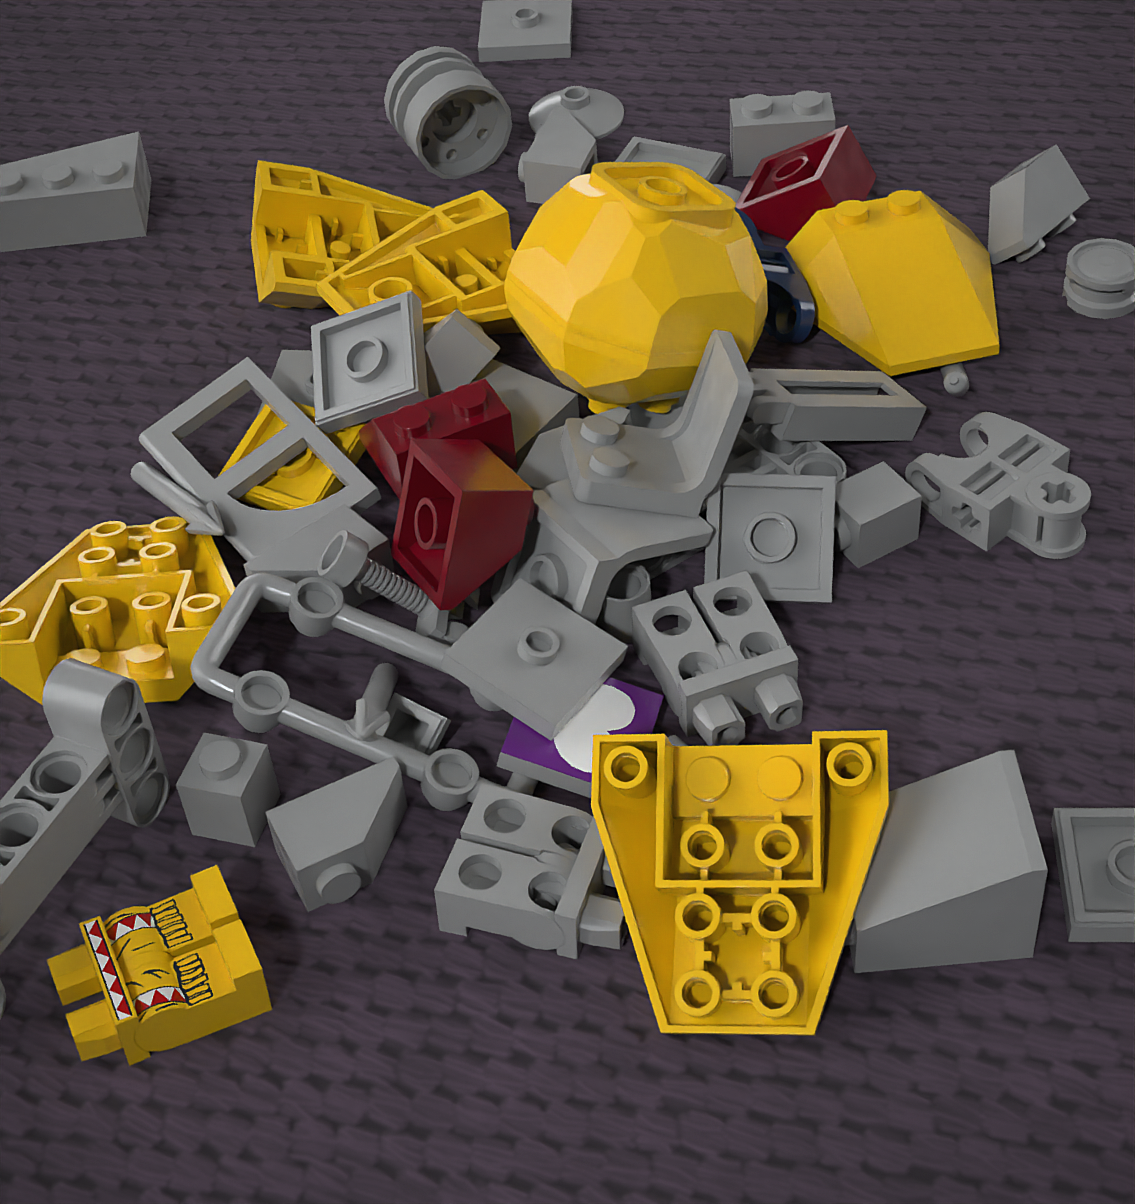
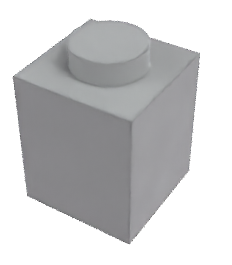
[833,461,922,568]
[176,733,281,847]

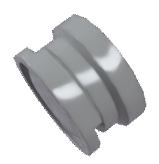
[1062,238,1135,319]

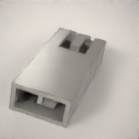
[746,368,927,441]

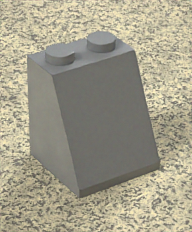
[844,750,1048,973]

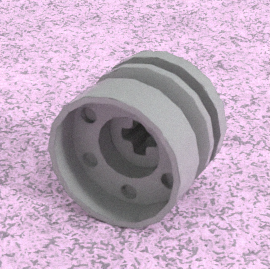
[384,46,512,179]

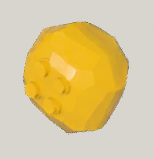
[504,162,768,414]

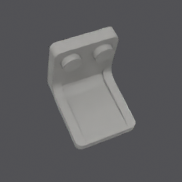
[560,329,754,518]
[491,479,713,625]

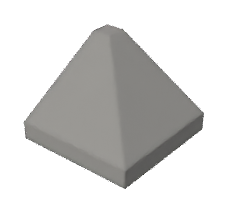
[375,692,451,756]

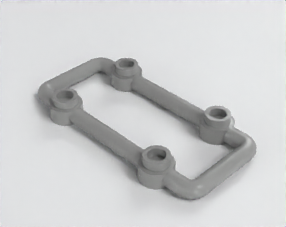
[190,573,539,811]

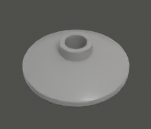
[529,86,624,140]

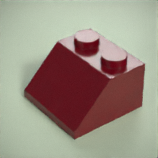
[736,125,877,241]
[359,378,518,500]
[391,439,534,611]

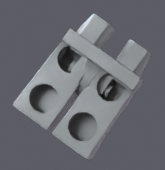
[631,570,803,746]
[434,783,628,960]

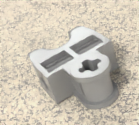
[905,412,1091,559]

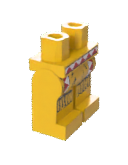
[47,865,272,1066]

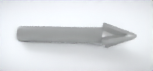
[131,461,225,536]
[344,663,399,742]

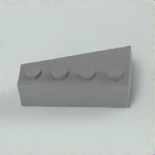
[0,132,151,252]

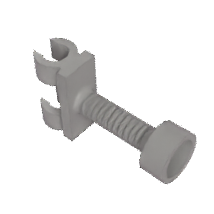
[318,530,480,647]

